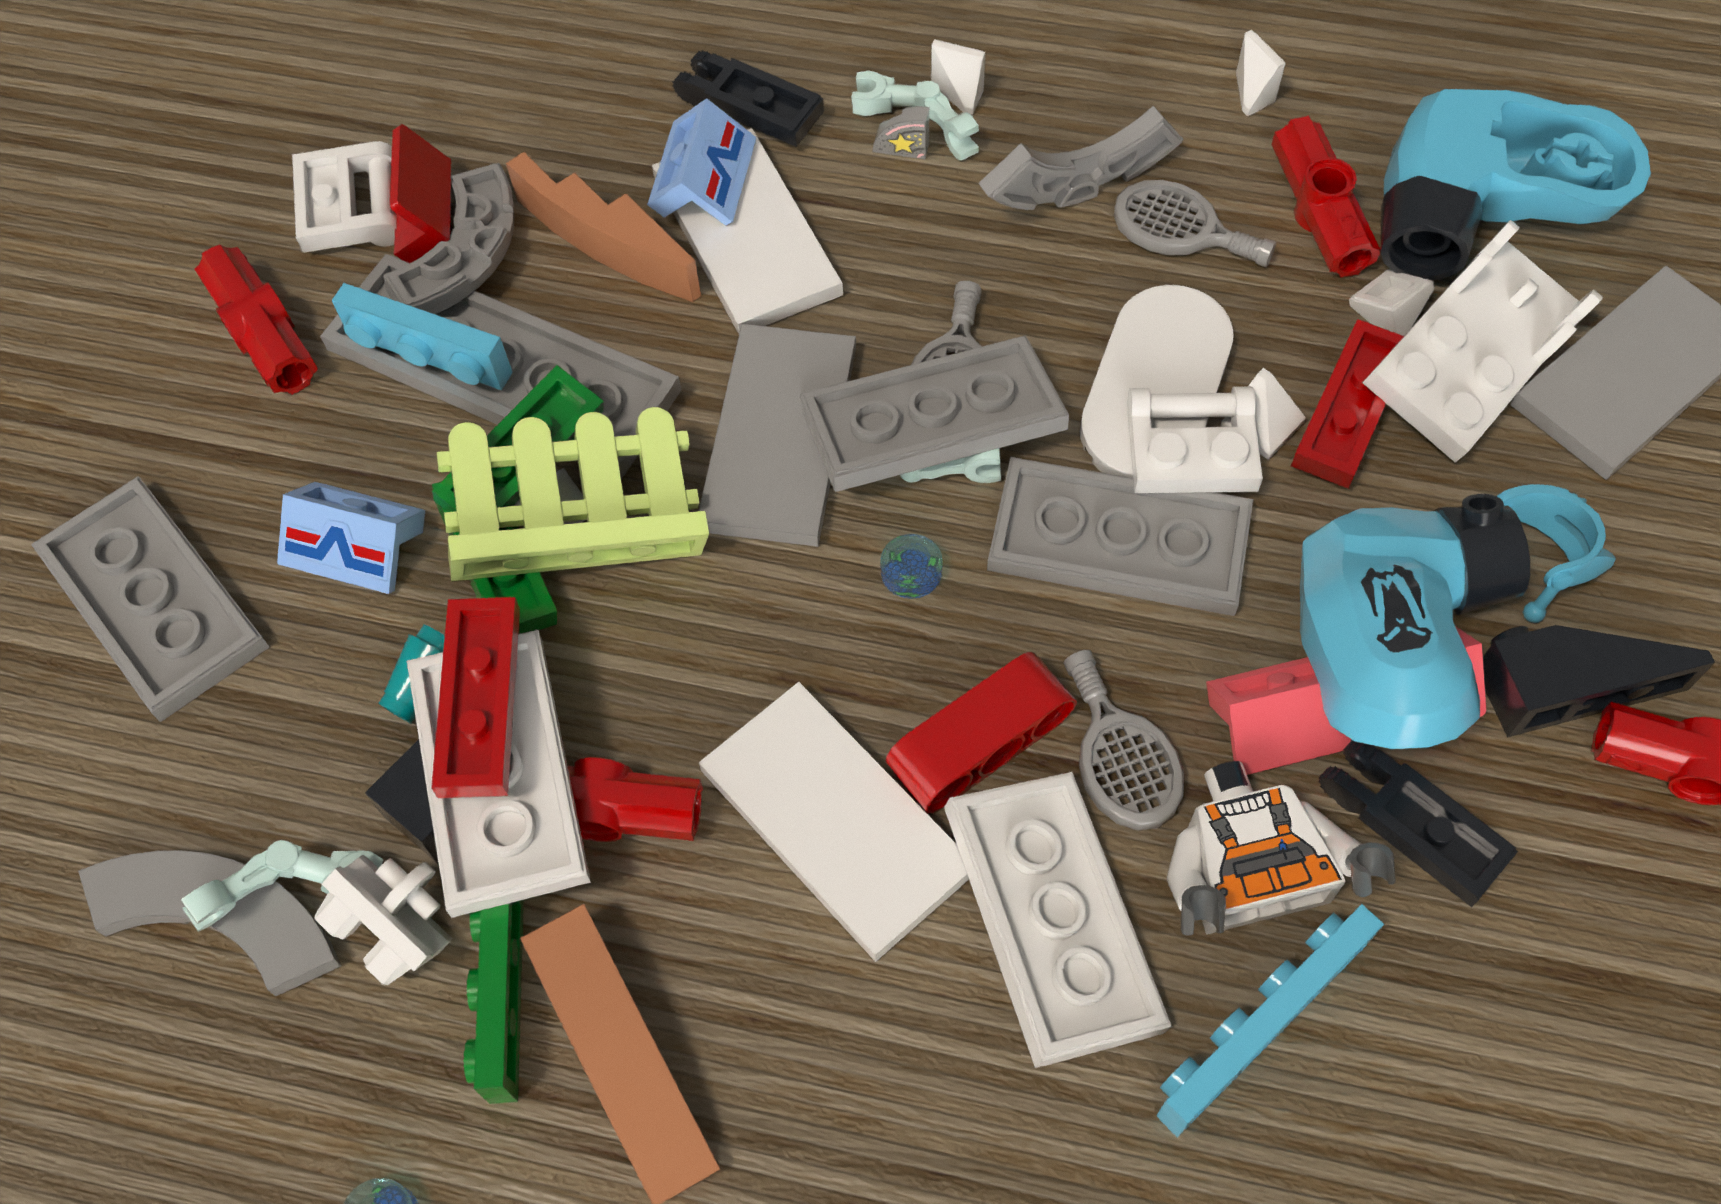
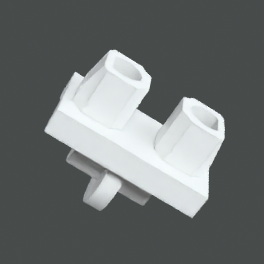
[315,855,453,985]

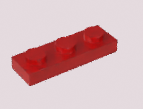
[1291,319,1404,489]
[431,597,520,798]

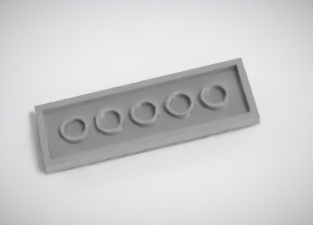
[320,254,681,480]

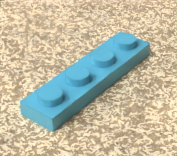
[1156,904,1384,1138]

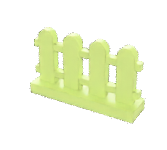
[437,407,709,581]

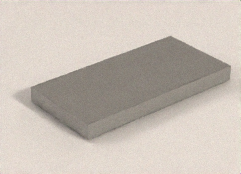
[1510,266,1721,480]
[699,324,856,547]
[800,335,1069,492]
[987,457,1253,616]
[31,476,269,722]

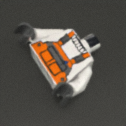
[1167,761,1396,936]

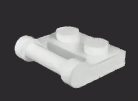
[292,141,397,253]
[1128,386,1263,493]

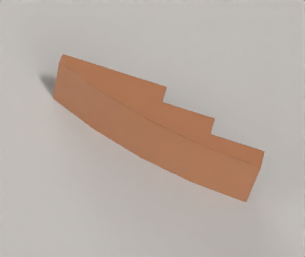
[506,152,701,302]
[520,904,720,1204]

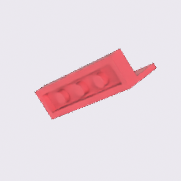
[1206,626,1486,775]

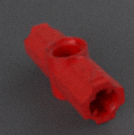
[1272,116,1380,278]
[194,244,318,395]
[1591,702,1721,805]
[568,757,703,842]

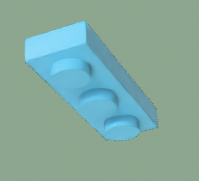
[331,283,513,390]

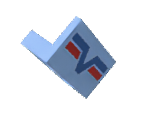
[647,98,756,226]
[277,482,425,594]

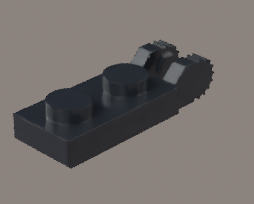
[672,50,824,147]
[1318,740,1518,908]

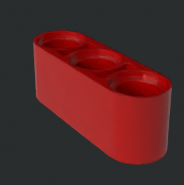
[885,652,1077,813]

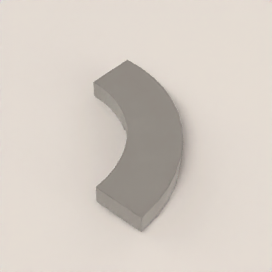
[979,106,1184,210]
[383,163,515,314]
[78,850,341,996]

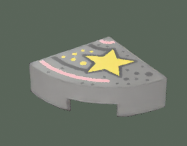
[873,106,929,160]

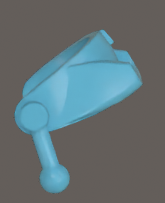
[1497,484,1616,623]

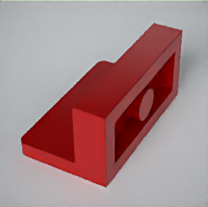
[390,124,451,263]

